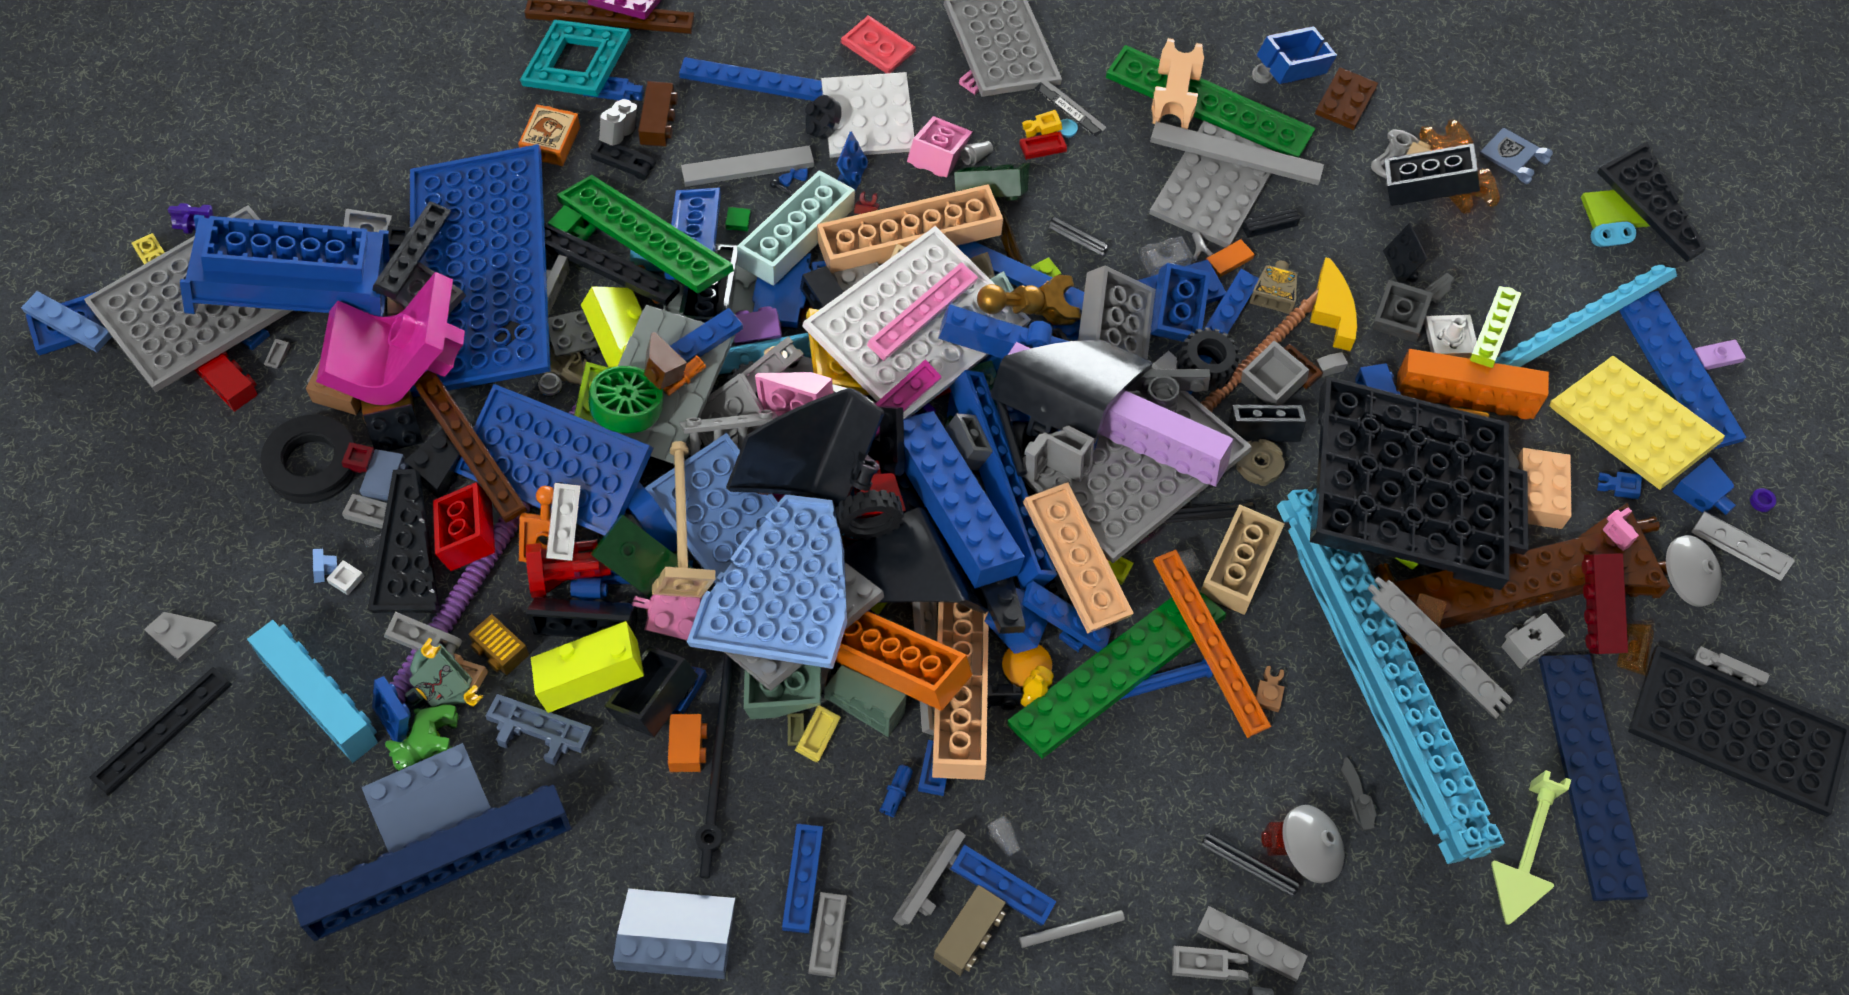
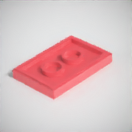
[841,15,916,74]

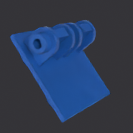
[836,131,868,192]

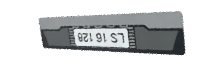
[1035,79,1106,137]

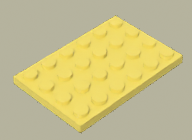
[1550,356,1725,490]

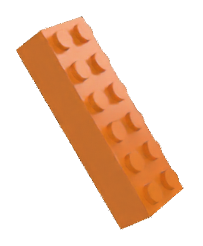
[1396,349,1549,419]
[835,611,973,711]

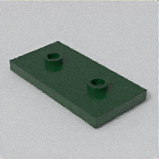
[590,514,694,598]

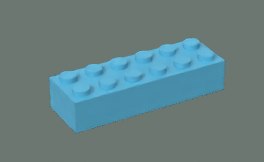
[247,620,378,763]

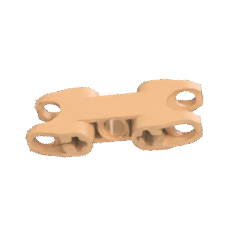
[1151,38,1204,129]

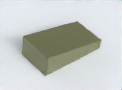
[788,713,804,746]

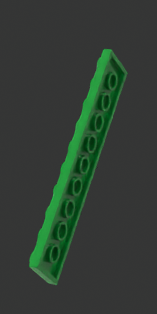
[1106,45,1315,158]
[557,175,734,293]
[1008,588,1226,759]

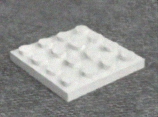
[821,72,914,158]

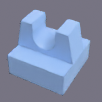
[313,549,337,583]

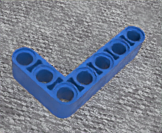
[627,482,677,553]

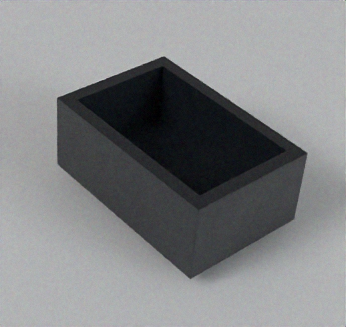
[604,646,698,737]

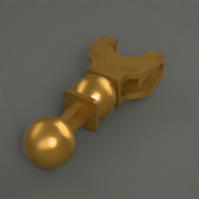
[977,275,1081,326]

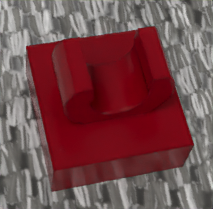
[854,191,880,214]
[342,442,374,473]

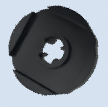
[805,95,842,139]

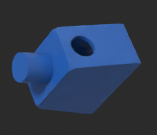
[1672,457,1736,515]

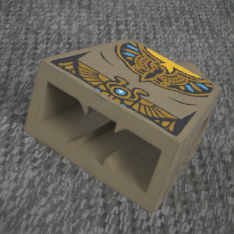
[1250,261,1297,314]

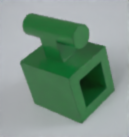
[548,205,596,241]

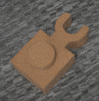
[1255,666,1284,712]

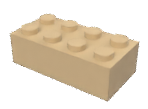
[1200,504,1284,615]

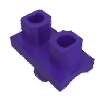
[168,203,214,234]

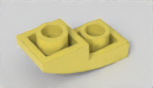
[132,233,165,264]

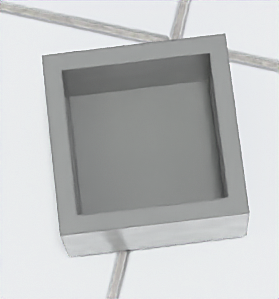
[1241,341,1309,405]

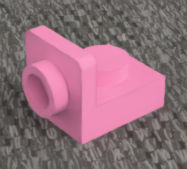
[1603,507,1639,551]

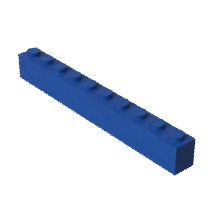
[949,370,1057,590]

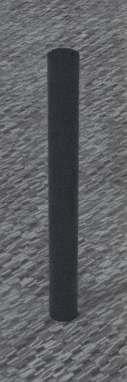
[995,400,1027,477]

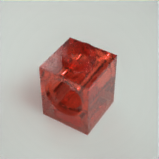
[1261,822,1288,856]

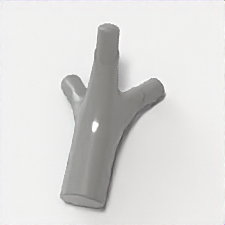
[1192,231,1213,260]

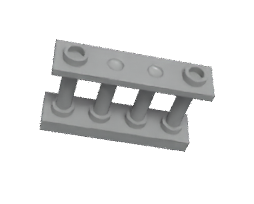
[679,410,778,456]

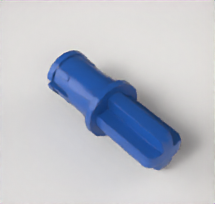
[879,765,913,817]

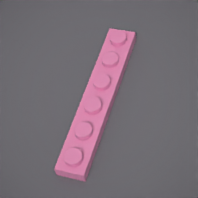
[867,262,978,361]

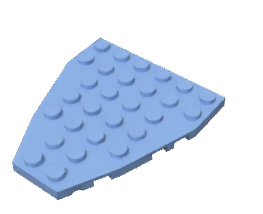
[687,495,847,669]

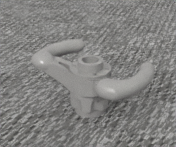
[1371,129,1420,179]

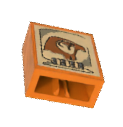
[518,104,580,166]

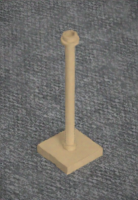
[652,441,716,598]

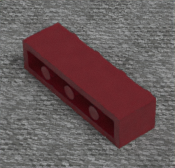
[1582,553,1628,654]

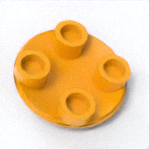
[1002,644,1052,687]

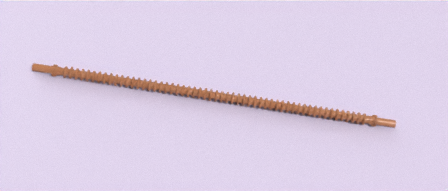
[1201,288,1319,412]

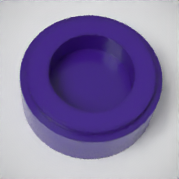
[1750,488,1776,512]

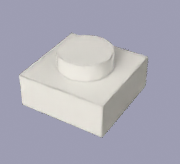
[327,561,364,595]

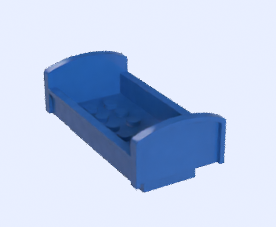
[180,215,390,317]

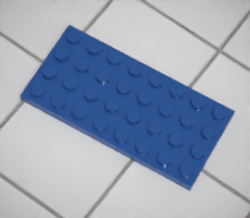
[454,384,654,536]

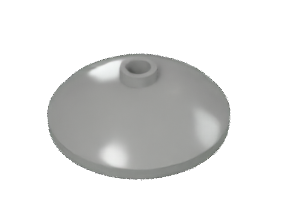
[1666,535,1722,607]
[1283,805,1345,884]

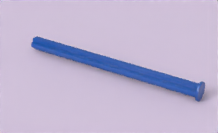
[1120,658,1212,700]

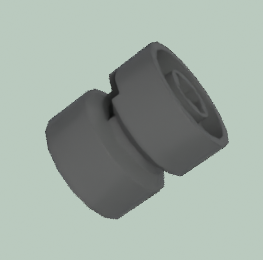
[1147,376,1180,413]

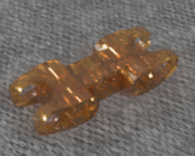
[1419,119,1500,214]

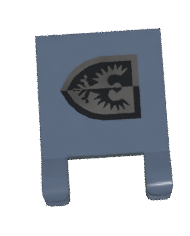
[1480,128,1553,184]

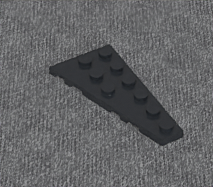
[1597,141,1706,262]

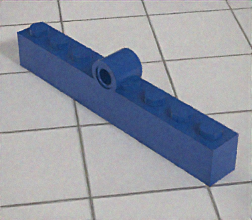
[938,304,1070,359]

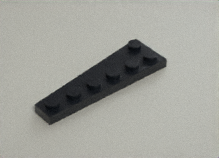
[979,577,1026,634]

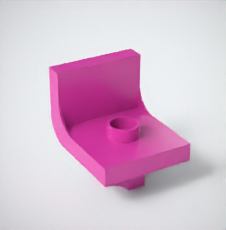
[316,272,465,405]

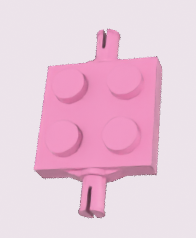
[633,595,703,641]

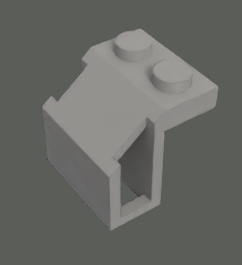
[1025,426,1094,483]

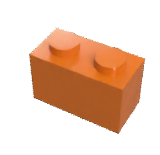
[668,714,707,772]

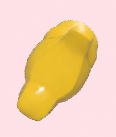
[1021,666,1054,707]

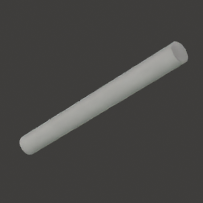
[1019,910,1125,948]

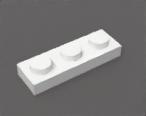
[546,483,580,561]

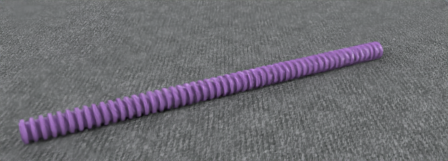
[390,401,577,704]

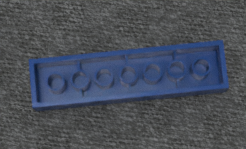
[904,411,1025,588]

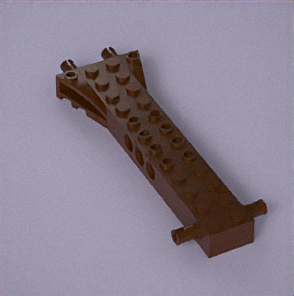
[1374,503,1670,657]

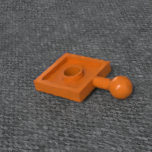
[519,486,554,562]

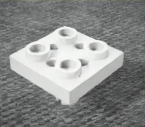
[1424,315,1477,358]

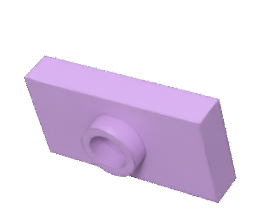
[1694,339,1746,370]

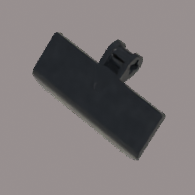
[991,340,1153,444]
[726,388,884,510]
[844,507,989,614]

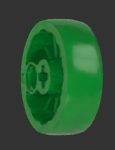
[588,366,664,433]

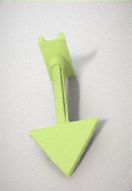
[1491,770,1571,925]

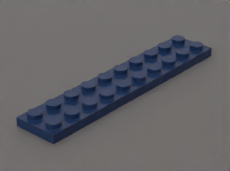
[1539,654,1648,901]

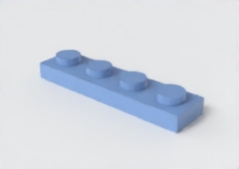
[21,291,112,353]

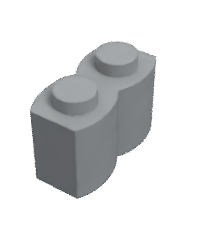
[599,99,637,146]

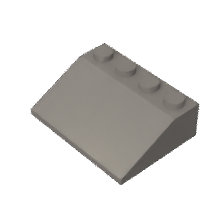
[1078,265,1156,360]

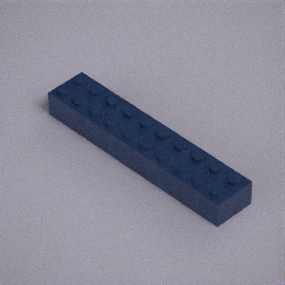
[291,784,572,942]

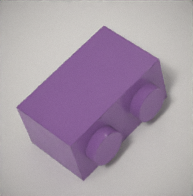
[734,306,782,346]

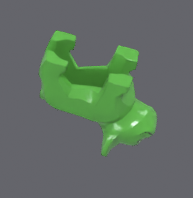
[385,704,459,772]

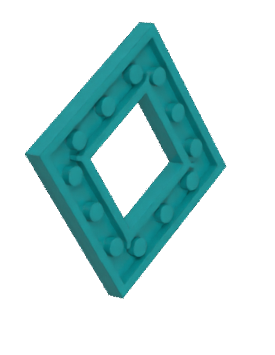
[520,20,631,97]

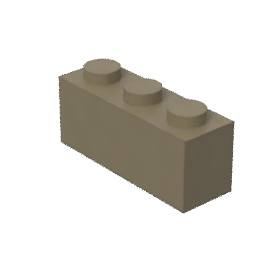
[933,885,1007,976]

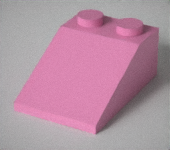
[907,116,972,178]
[755,372,833,416]

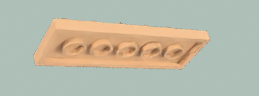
[1023,482,1134,634]

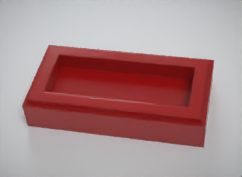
[1019,131,1067,160]

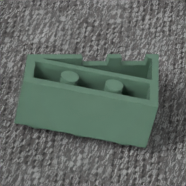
[824,665,906,737]

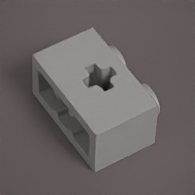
[1501,613,1565,669]

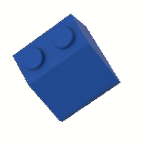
[984,588,1048,654]

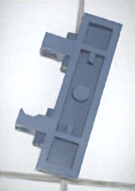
[486,694,592,765]

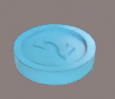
[1057,119,1078,138]

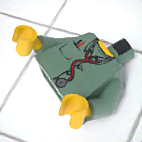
[405,638,483,707]

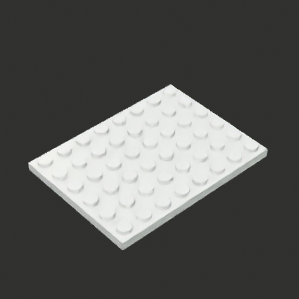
[802,226,1031,419]

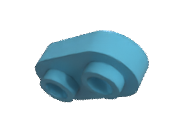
[1591,222,1636,247]

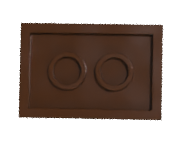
[1315,67,1378,130]

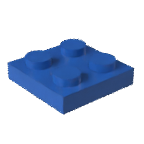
[372,676,411,742]

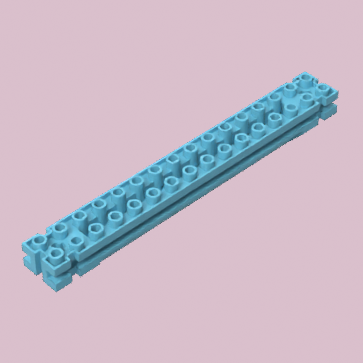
[1277,489,1505,864]

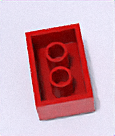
[433,482,495,571]

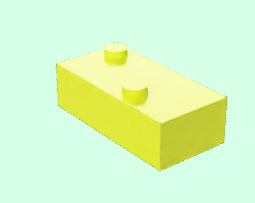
[581,287,642,368]
[531,621,644,713]

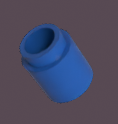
[570,577,608,601]

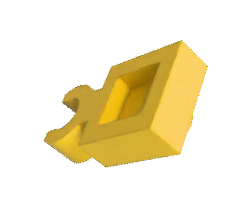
[1022,110,1062,138]

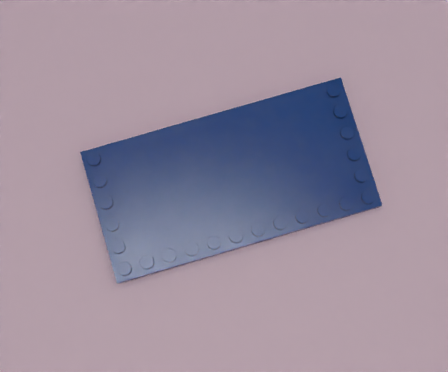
[410,144,551,397]

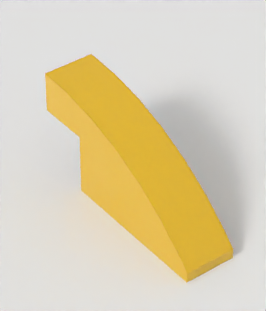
[1310,257,1357,351]

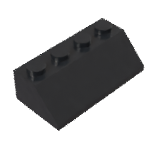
[1385,143,1480,206]
[527,596,638,638]

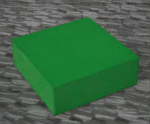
[725,207,751,231]

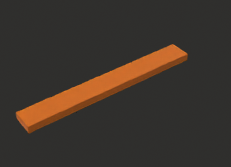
[1153,550,1271,738]

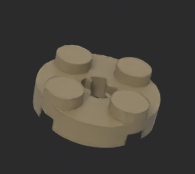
[1236,439,1285,486]

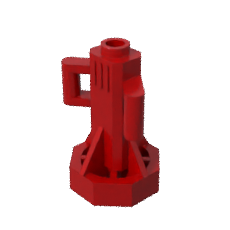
[526,540,611,598]

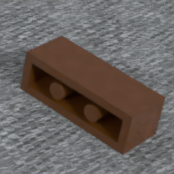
[638,81,678,147]

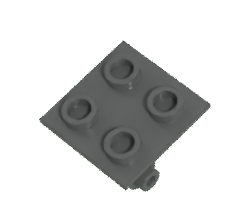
[548,310,599,357]

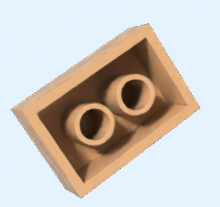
[1517,448,1571,529]

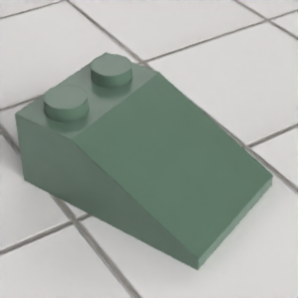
[744,664,821,719]

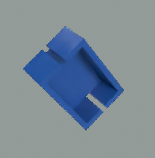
[1257,27,1337,84]

